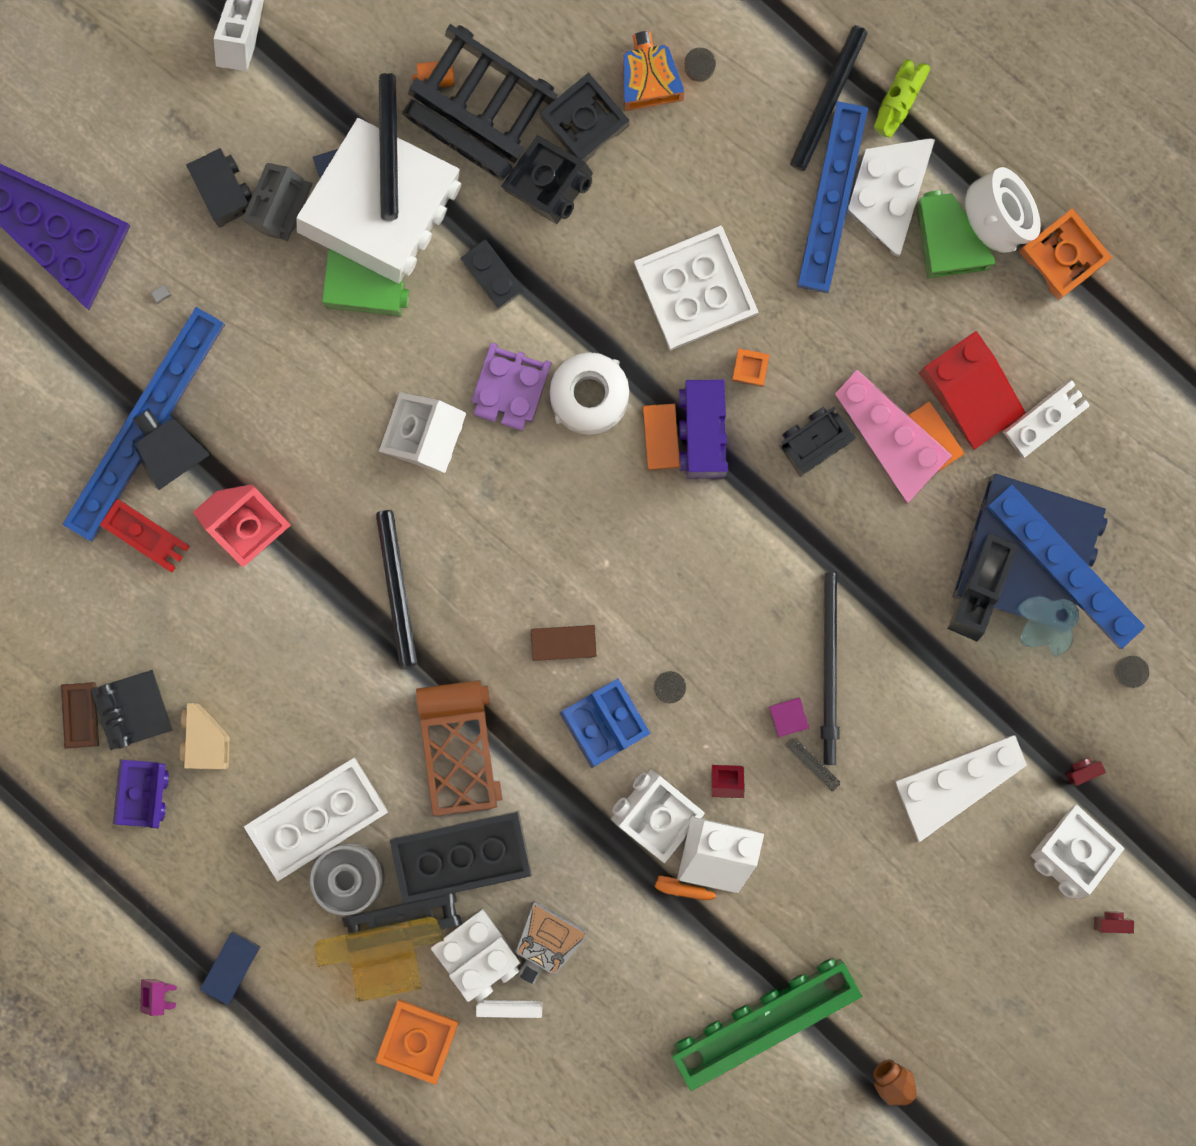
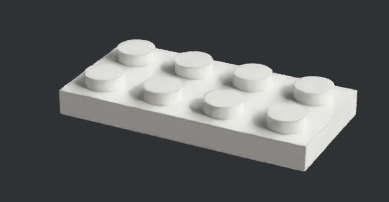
[244,758,388,882]

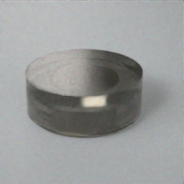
[684,48,716,82]
[1115,656,1149,688]
[654,671,686,703]

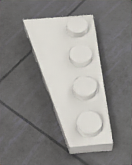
[894,735,1027,842]

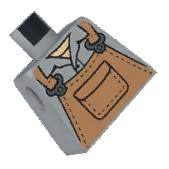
[516,901,588,985]

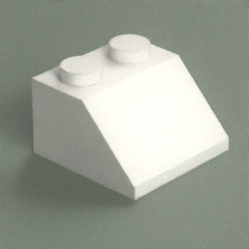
[379,392,466,473]
[677,816,764,893]

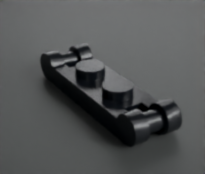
[342,893,462,950]

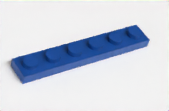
[797,101,868,294]
[987,484,1145,649]

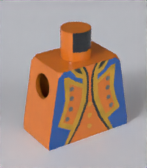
[623,31,684,111]

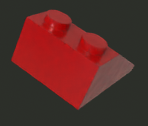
[919,331,1026,450]

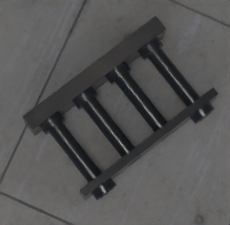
[408,24,558,164]

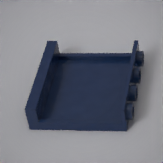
[952,473,1108,633]

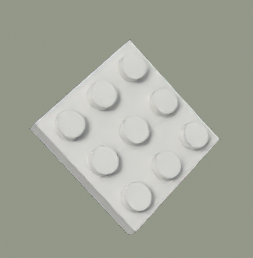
[634,225,759,351]

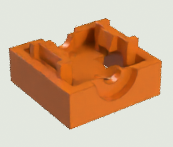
[1019,208,1113,301]

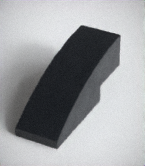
[947,533,1018,642]

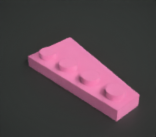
[835,370,952,503]

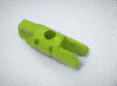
[874,59,930,138]

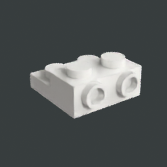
[611,769,705,863]
[1030,804,1124,900]
[431,909,521,1002]

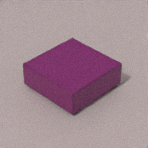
[769,697,809,737]

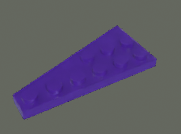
[0,164,130,310]

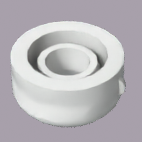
[965,167,1041,253]
[549,352,629,435]

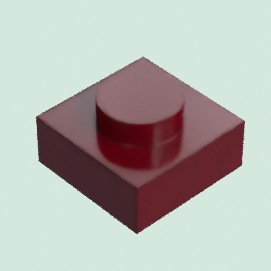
[1065,757,1106,786]
[711,765,745,798]
[1094,911,1134,934]

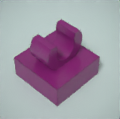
[140,979,177,1016]

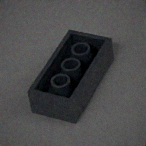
[390,810,532,904]

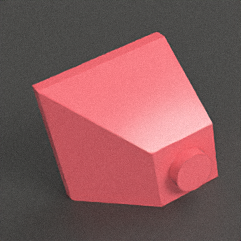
[193,484,291,567]

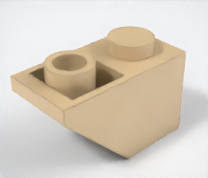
[180,703,230,769]

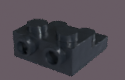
[501,135,593,224]

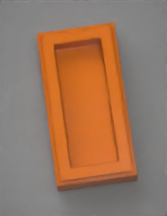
[908,401,965,472]
[643,404,680,470]

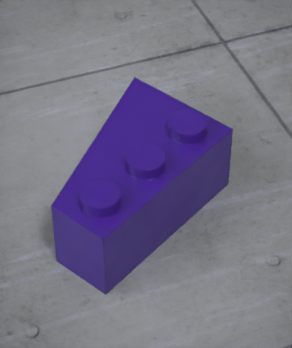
[679,379,728,479]

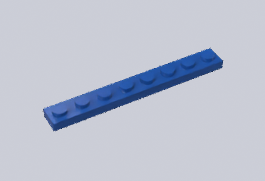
[62,307,225,542]

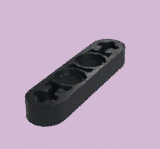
[402,99,513,181]

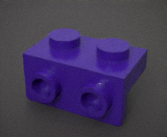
[113,759,169,829]

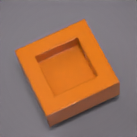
[732,348,770,387]

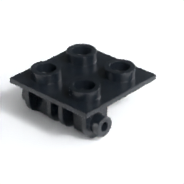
[91,670,173,750]

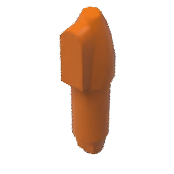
[655,876,716,900]

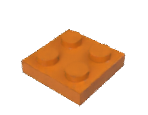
[375,999,459,1085]

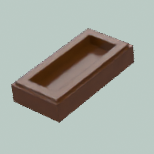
[531,625,597,661]
[61,682,99,749]

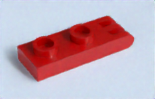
[100,499,190,573]

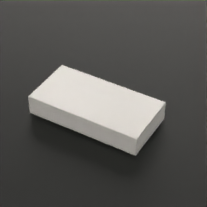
[476,1000,543,1018]

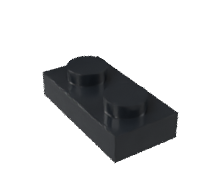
[460,239,524,310]

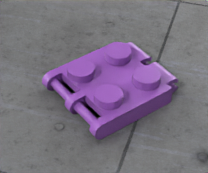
[471,342,552,431]

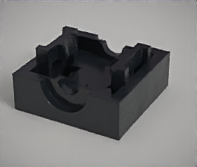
[540,72,630,162]

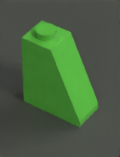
[916,190,995,279]
[322,249,409,317]

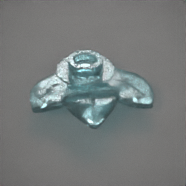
[1018,596,1079,657]

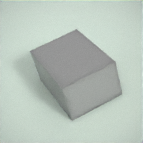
[151,285,171,303]

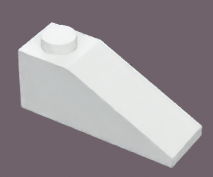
[213,0,264,72]

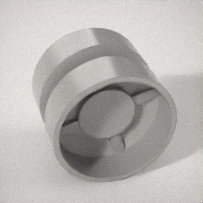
[310,843,384,915]

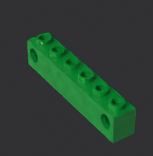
[671,958,863,1091]

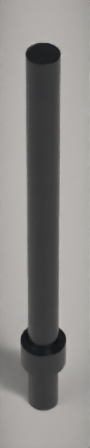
[820,572,840,765]

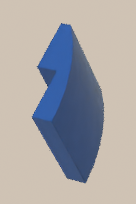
[559,678,651,768]

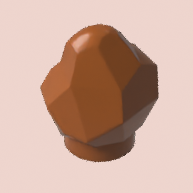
[873,1059,917,1106]

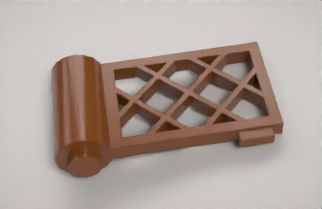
[416,680,503,816]

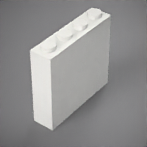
[297,118,461,284]

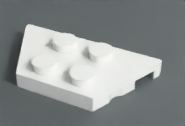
[846,139,935,257]

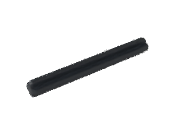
[790,25,868,171]
[379,73,399,221]
[376,510,417,667]

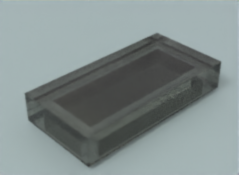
[784,738,840,792]

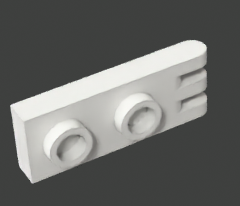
[1003,379,1090,458]

